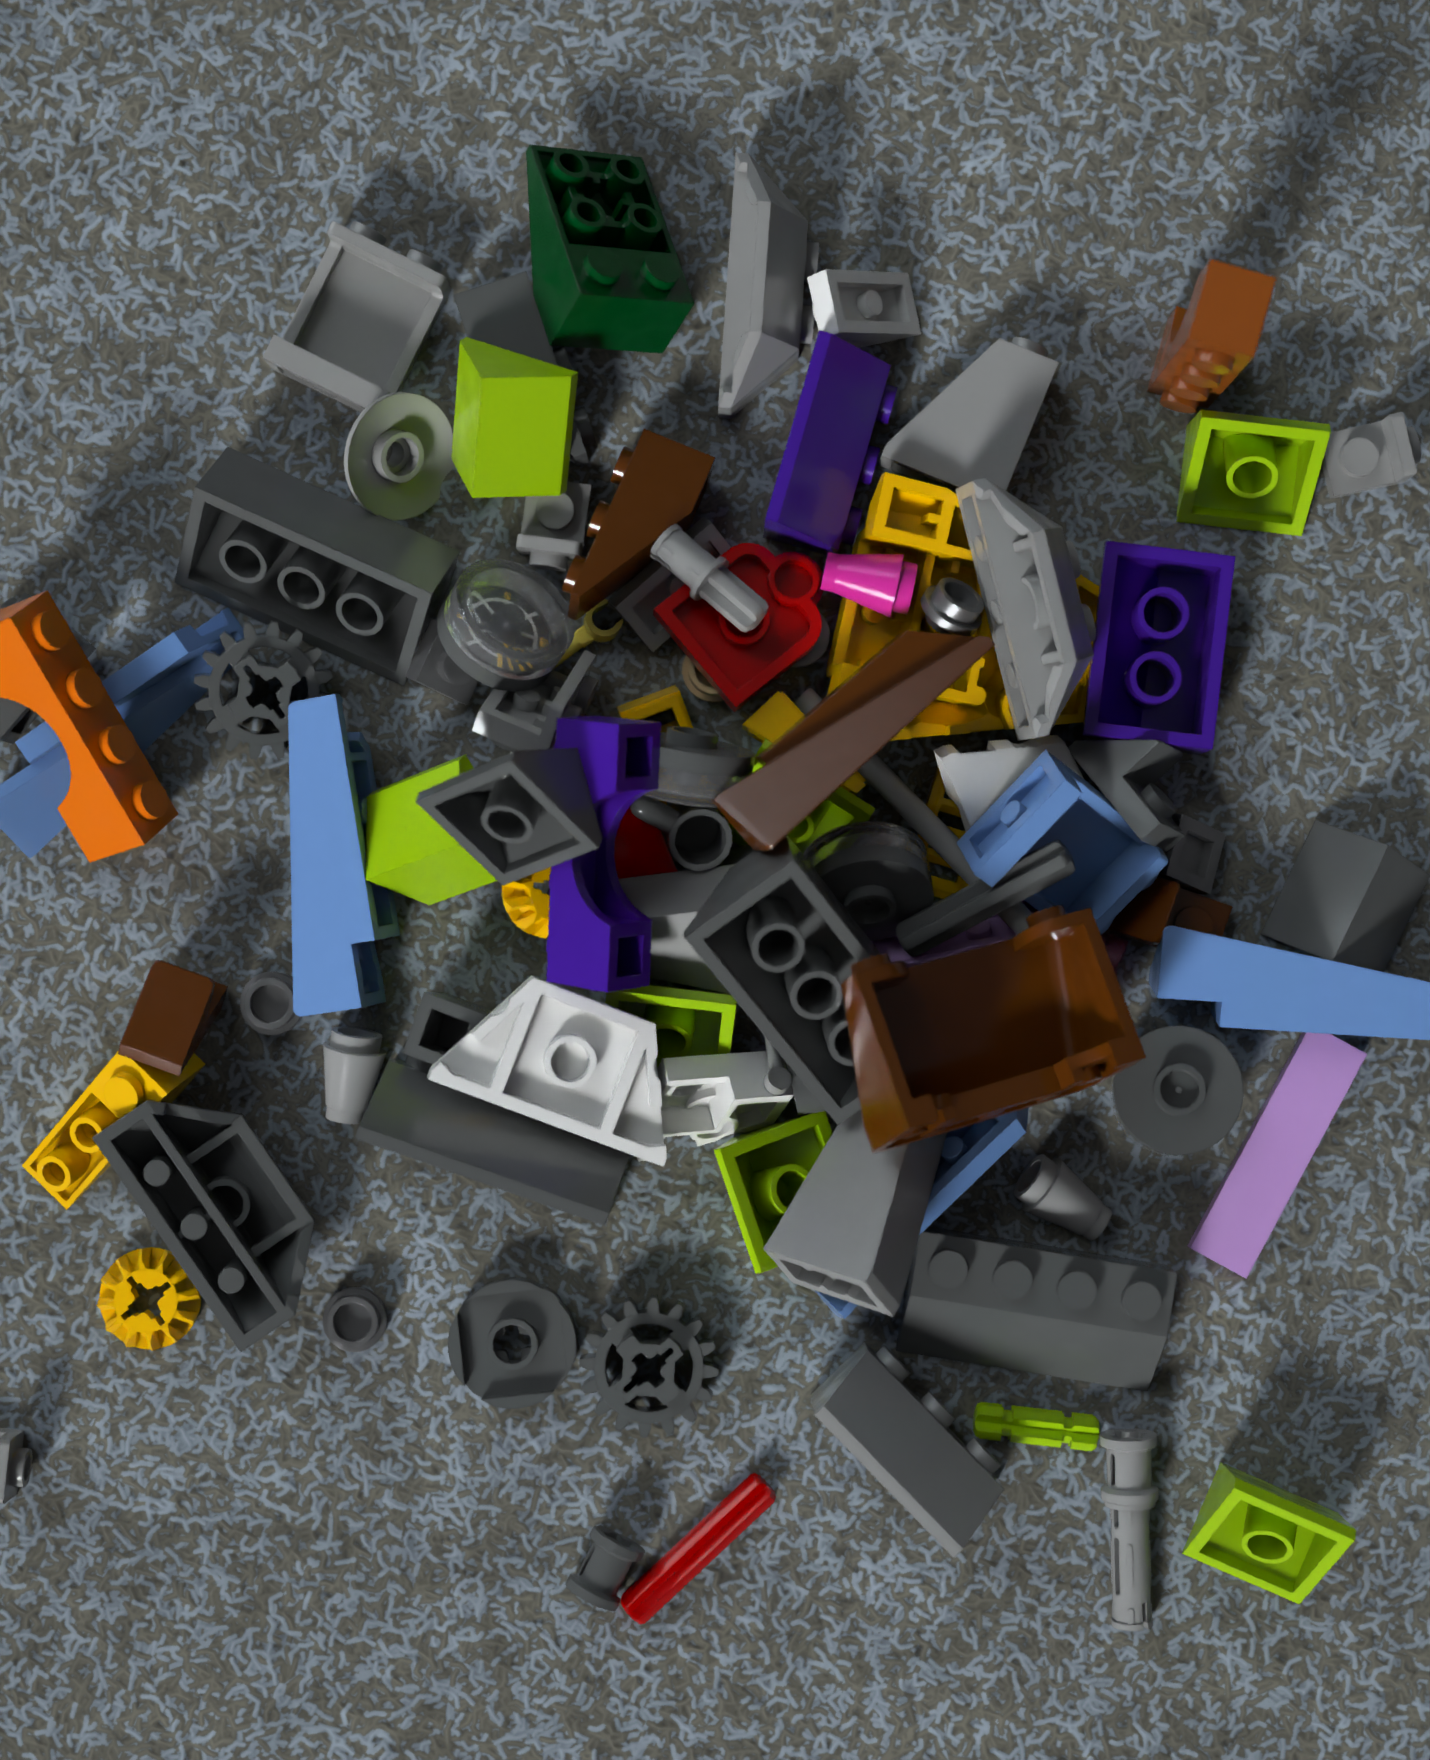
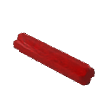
[620,1473,776,1625]

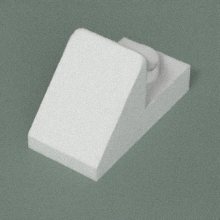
[807,269,921,348]

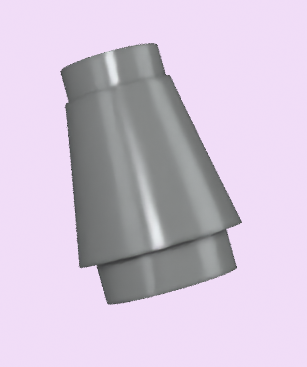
[323,1026,387,1124]
[1013,1154,1112,1241]

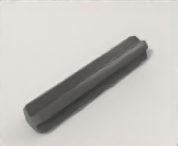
[895,840,1076,957]

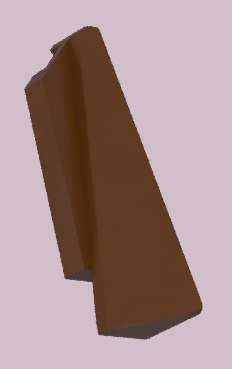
[712,630,995,850]

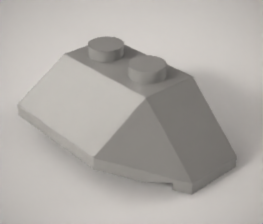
[718,152,819,419]
[955,478,1096,740]

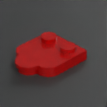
[653,543,824,712]

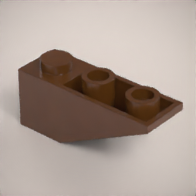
[562,429,715,620]

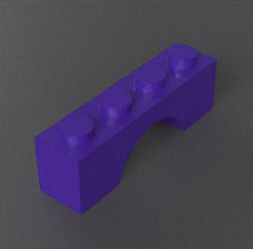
[546,716,661,993]

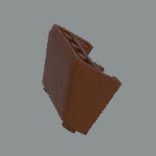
[841,905,1146,1153]

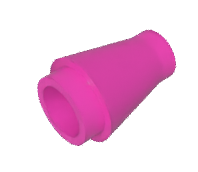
[820,552,918,617]

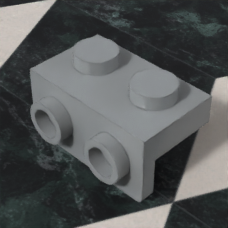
[472,650,599,751]

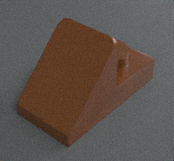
[1107,877,1233,948]
[118,960,228,1076]

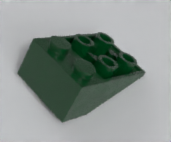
[526,145,695,354]

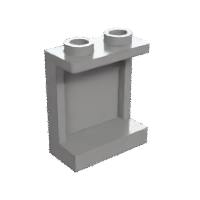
[263,221,451,413]

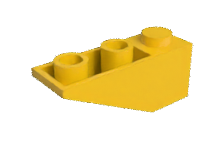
[22,1052,206,1210]

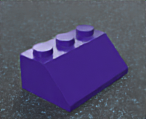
[763,330,898,555]
[1082,541,1236,755]

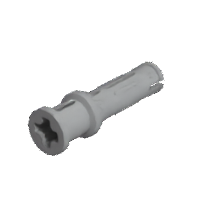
[1099,1428,1159,1631]

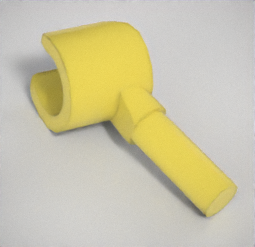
[553,599,623,670]

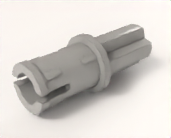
[650,524,769,632]

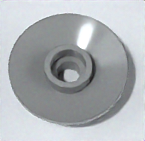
[344,392,454,521]

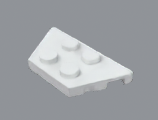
[427,975,667,1167]

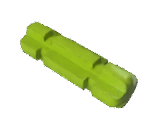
[973,1402,1100,1451]

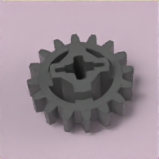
[194,620,333,760]
[579,1294,719,1438]

